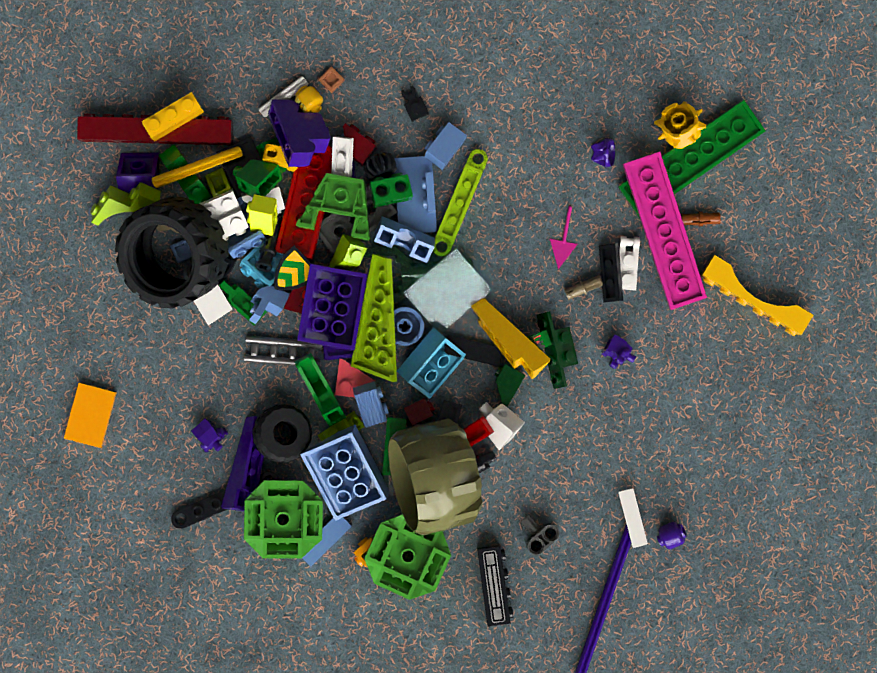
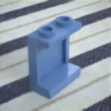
[227,197,266,259]

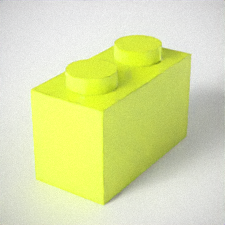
[247,194,278,236]

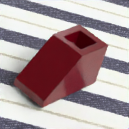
[343,123,377,166]

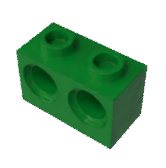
[369,173,413,208]

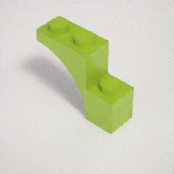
[90,182,161,226]

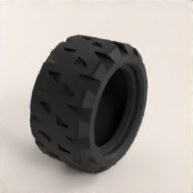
[115,197,229,309]

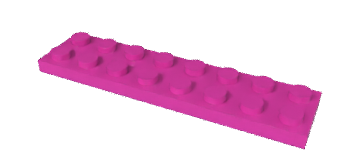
[623,152,707,310]

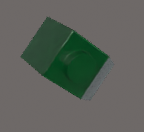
[495,364,526,407]

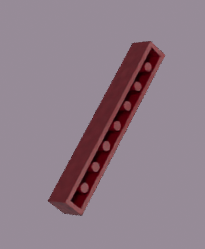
[77,113,233,145]

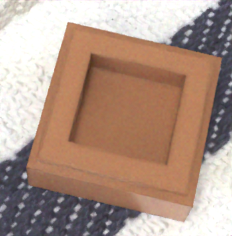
[318,66,345,94]

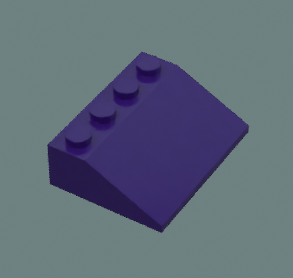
[297,264,367,351]

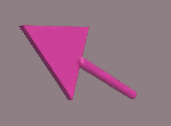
[550,206,578,269]

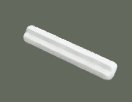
[259,76,308,117]

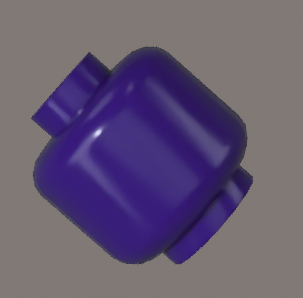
[657,521,687,550]

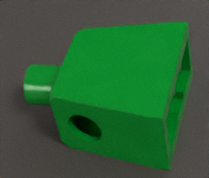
[233,159,282,197]

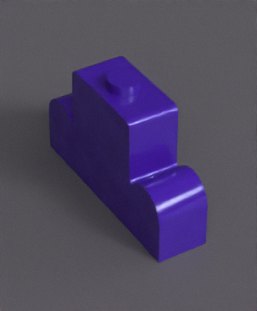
[268,99,331,167]

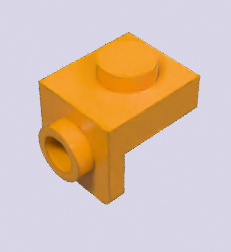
[353,537,373,567]

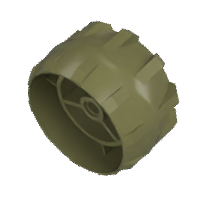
[388,419,483,535]

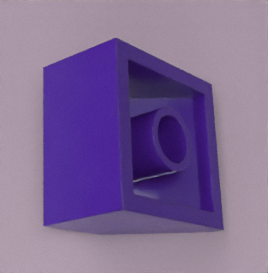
[116,153,159,194]

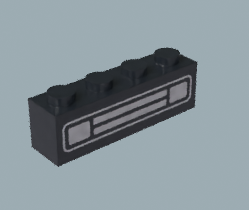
[477,545,514,627]

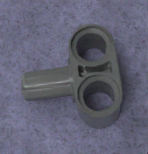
[521,515,559,555]

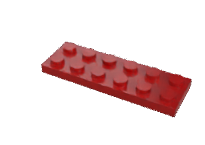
[275,146,332,260]

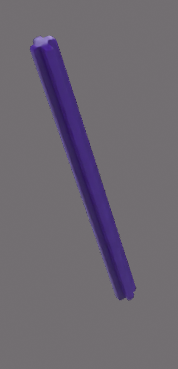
[575,524,631,673]

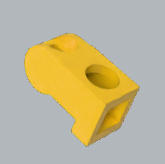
[262,144,298,172]

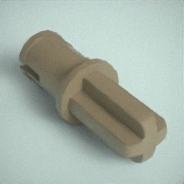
[564,276,603,300]

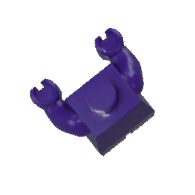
[601,334,636,369]
[191,418,228,452]

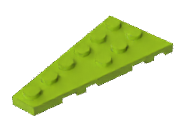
[351,254,397,382]

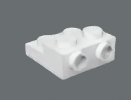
[200,190,249,241]

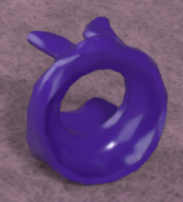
[591,138,615,168]

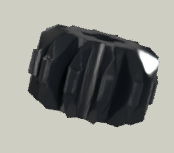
[363,152,397,181]

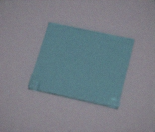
[403,248,493,333]

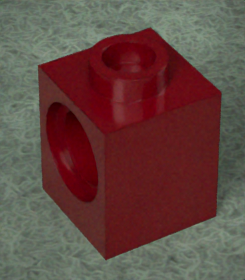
[404,398,435,425]

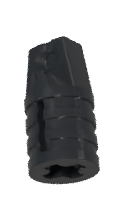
[476,451,497,474]

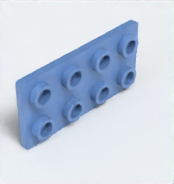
[394,156,437,233]

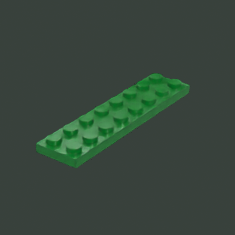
[618,100,766,219]

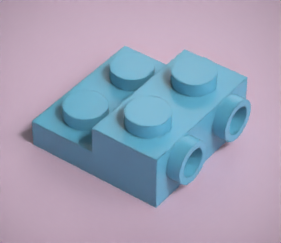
[239,240,285,289]

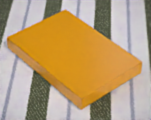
[64,383,117,448]

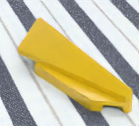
[471,298,550,379]

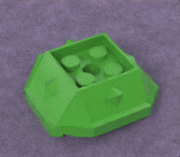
[244,480,323,558]
[364,514,451,600]

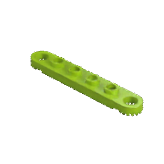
[433,149,488,257]

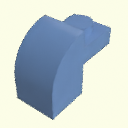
[249,286,290,324]

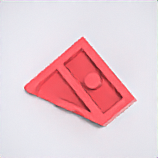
[335,359,375,398]

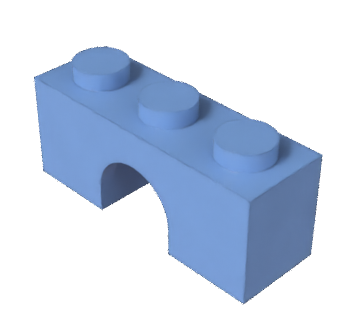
[374,216,435,263]

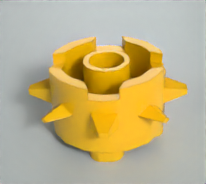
[654,101,707,149]

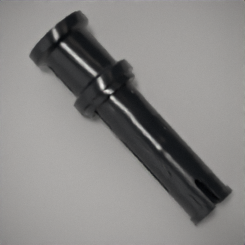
[255,216,283,272]

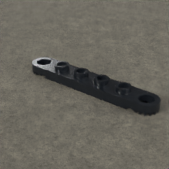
[171,472,279,529]

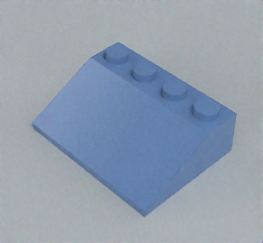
[300,425,390,521]

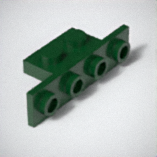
[536,311,578,389]

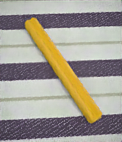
[152,146,243,188]

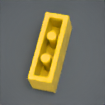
[141,92,204,141]

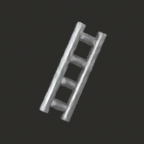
[244,335,322,368]

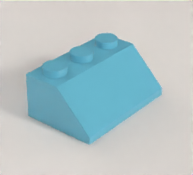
[397,327,466,399]

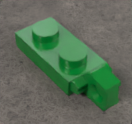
[219,281,267,326]

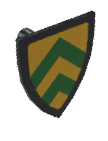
[274,245,312,290]

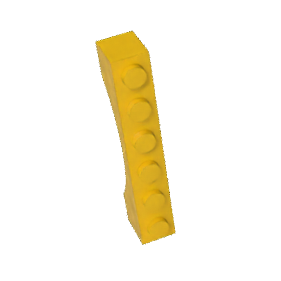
[700,255,813,336]

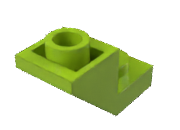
[318,411,365,441]

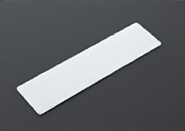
[619,488,648,548]

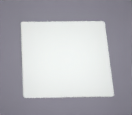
[194,285,232,325]

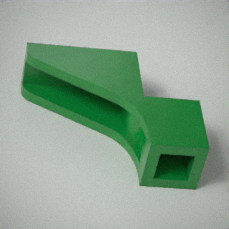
[159,145,213,204]
[294,353,346,427]

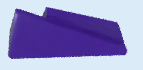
[221,416,264,512]

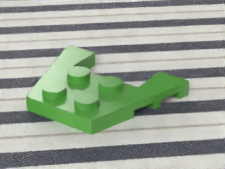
[296,173,370,241]

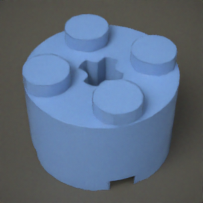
[394,307,424,346]

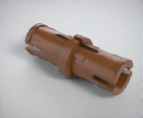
[681,211,721,227]

